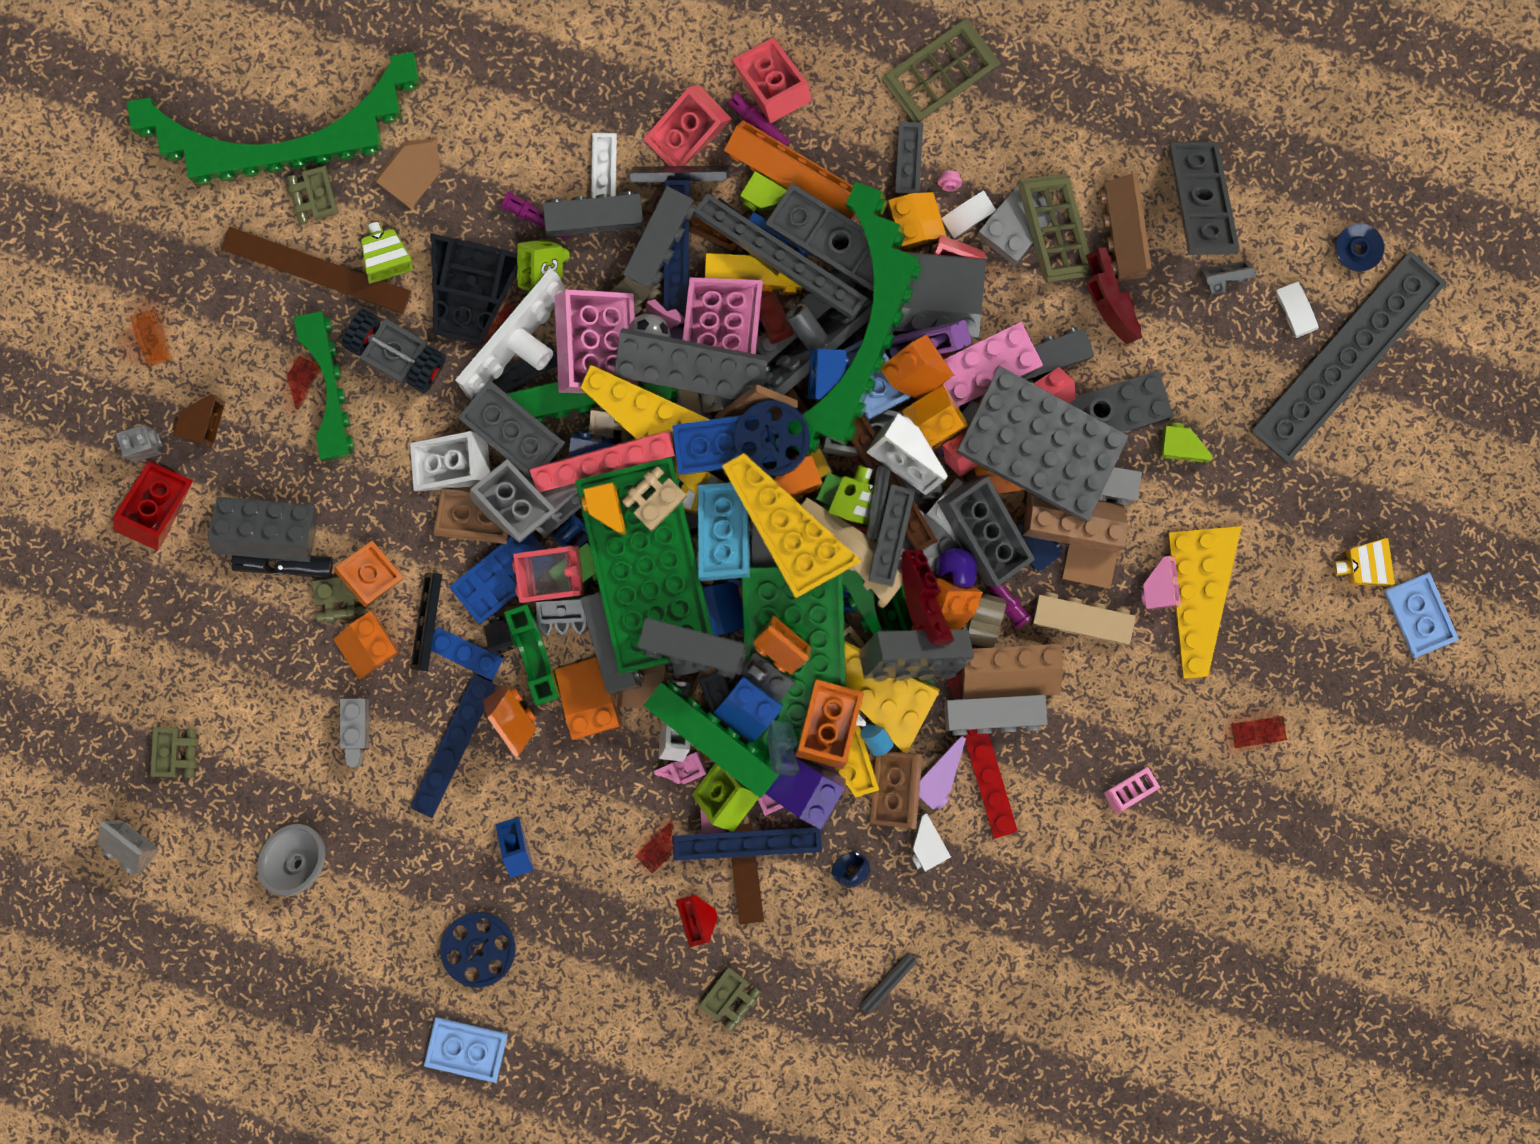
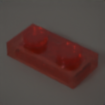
[760,291,794,345]

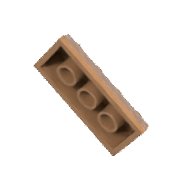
[1099,172,1152,281]
[1022,492,1128,553]
[960,644,1063,700]

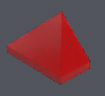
[676,895,718,947]

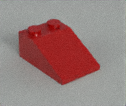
[113,460,193,551]

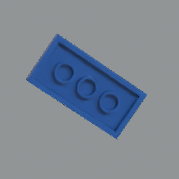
[672,411,777,475]

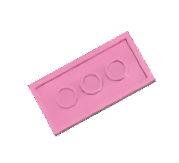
[942,322,1043,408]

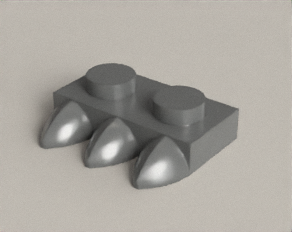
[535,595,586,636]

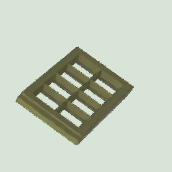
[881,18,1001,122]
[1018,174,1092,283]

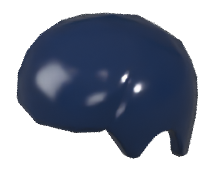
[831,851,871,888]

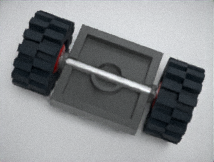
[341,308,446,393]

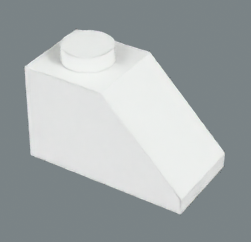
[911,813,951,871]

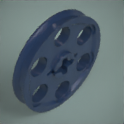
[734,401,810,477]
[440,912,516,988]

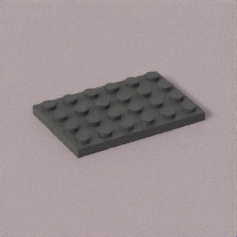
[955,366,1129,523]

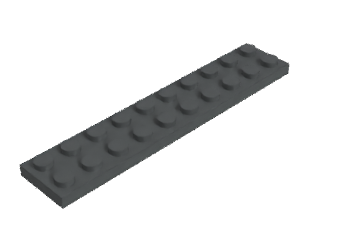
[1250,251,1447,464]

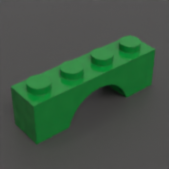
[504,604,561,706]

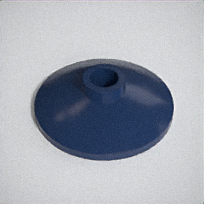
[1335,223,1385,272]

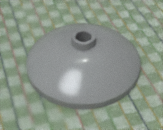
[257,824,325,896]

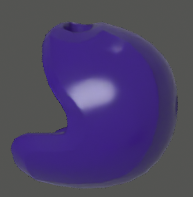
[935,548,977,587]

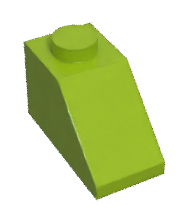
[740,171,787,213]
[1160,423,1213,463]

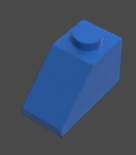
[808,349,849,399]
[496,817,534,878]

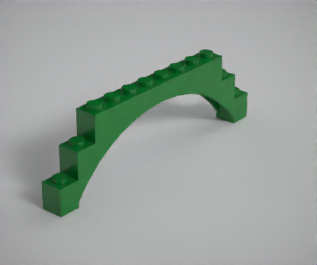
[127,52,421,185]
[763,182,923,470]

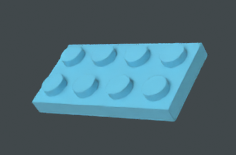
[698,482,750,581]

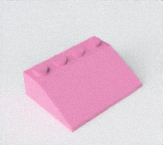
[683,278,763,354]
[554,290,638,393]

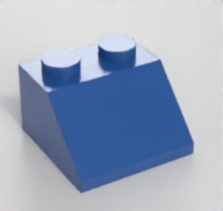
[703,582,744,636]
[713,674,783,743]

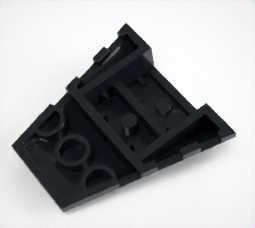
[430,233,518,345]

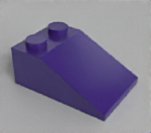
[765,745,846,830]

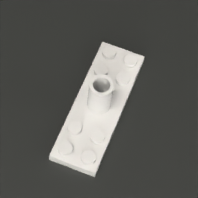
[456,269,566,400]

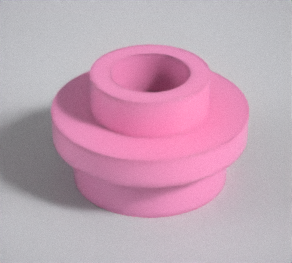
[938,171,962,191]

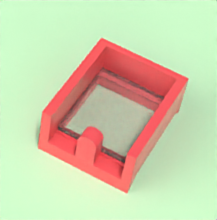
[512,546,585,603]

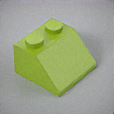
[692,763,759,832]

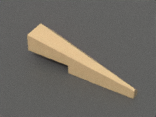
[800,498,903,608]

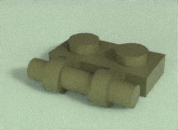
[287,166,339,224]
[312,577,367,623]
[150,727,199,778]
[698,967,762,1032]

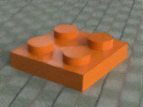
[333,541,404,607]

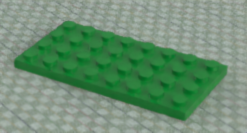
[575,457,714,675]
[742,566,848,762]

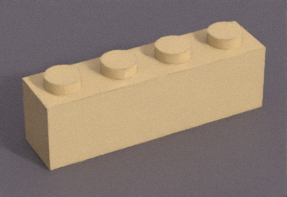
[1031,592,1136,646]

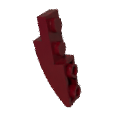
[1085,247,1143,344]
[902,550,955,645]

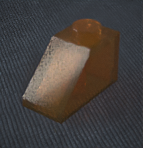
[130,309,172,367]

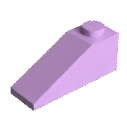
[919,736,966,810]

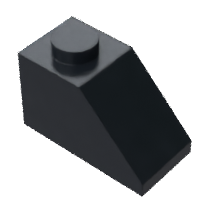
[484,616,518,655]

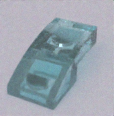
[768,721,799,775]

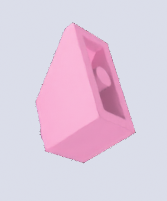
[1141,556,1181,609]

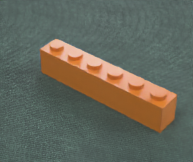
[724,120,856,220]

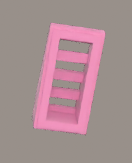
[1104,767,1161,814]

